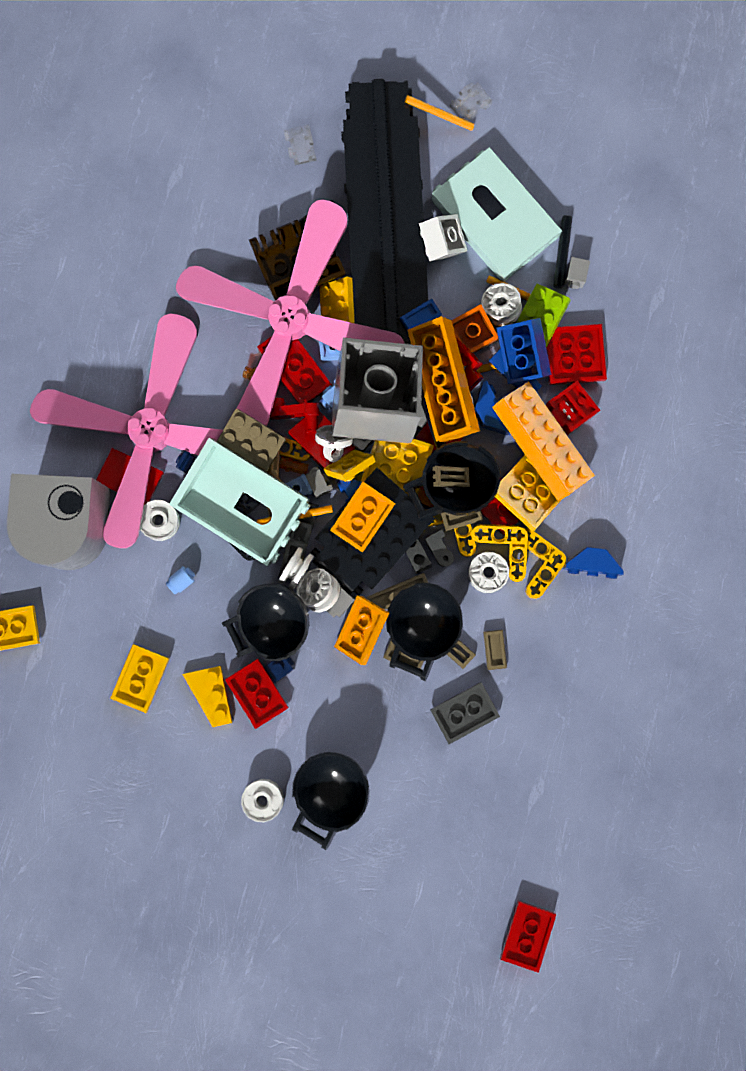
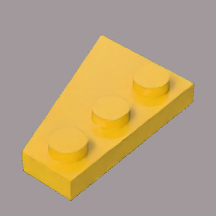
[182,666,233,727]

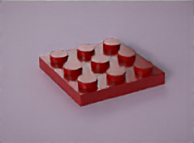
[546,324,607,385]

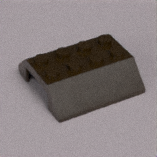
[249,215,346,301]

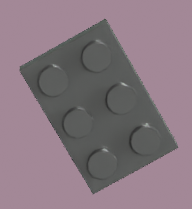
[430,682,500,744]

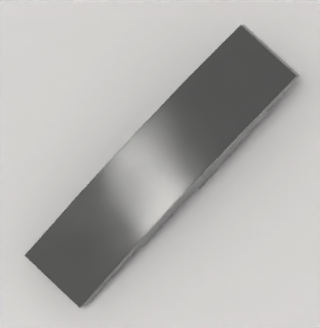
[279,502,319,579]

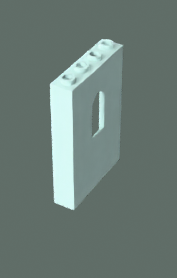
[431,147,562,282]
[169,438,310,566]

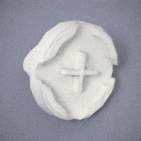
[315,425,354,462]

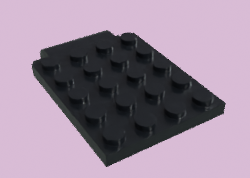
[310,467,435,595]

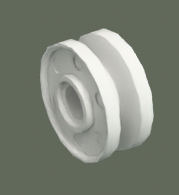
[481,283,522,327]
[140,500,180,541]
[278,547,314,590]
[468,552,509,593]
[297,568,340,613]
[241,779,284,822]

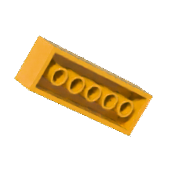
[408,316,480,443]
[492,381,595,501]

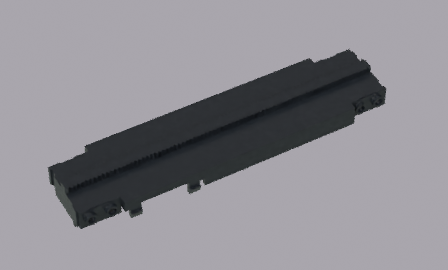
[341,79,428,345]

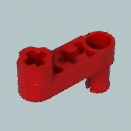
[269,397,319,434]

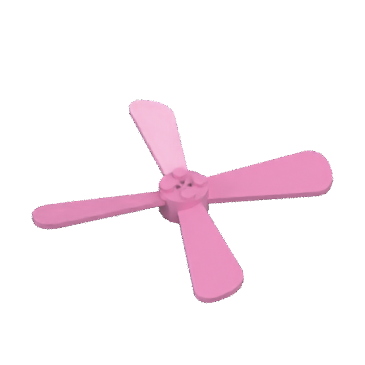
[176,200,405,426]
[30,314,223,548]

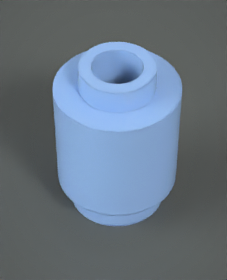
[166,566,195,594]

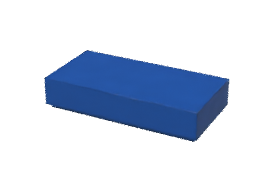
[399,299,442,332]

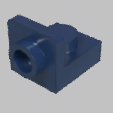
[176,450,197,474]
[264,657,295,683]

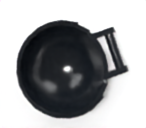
[403,441,500,521]
[386,583,463,681]
[221,584,310,661]
[292,752,370,850]

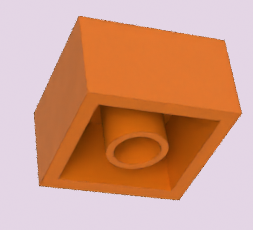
[451,304,499,354]

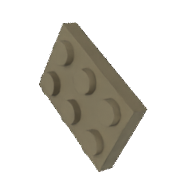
[217,408,287,472]

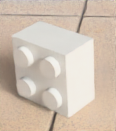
[419,214,467,261]

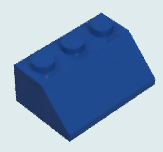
[497,318,552,384]

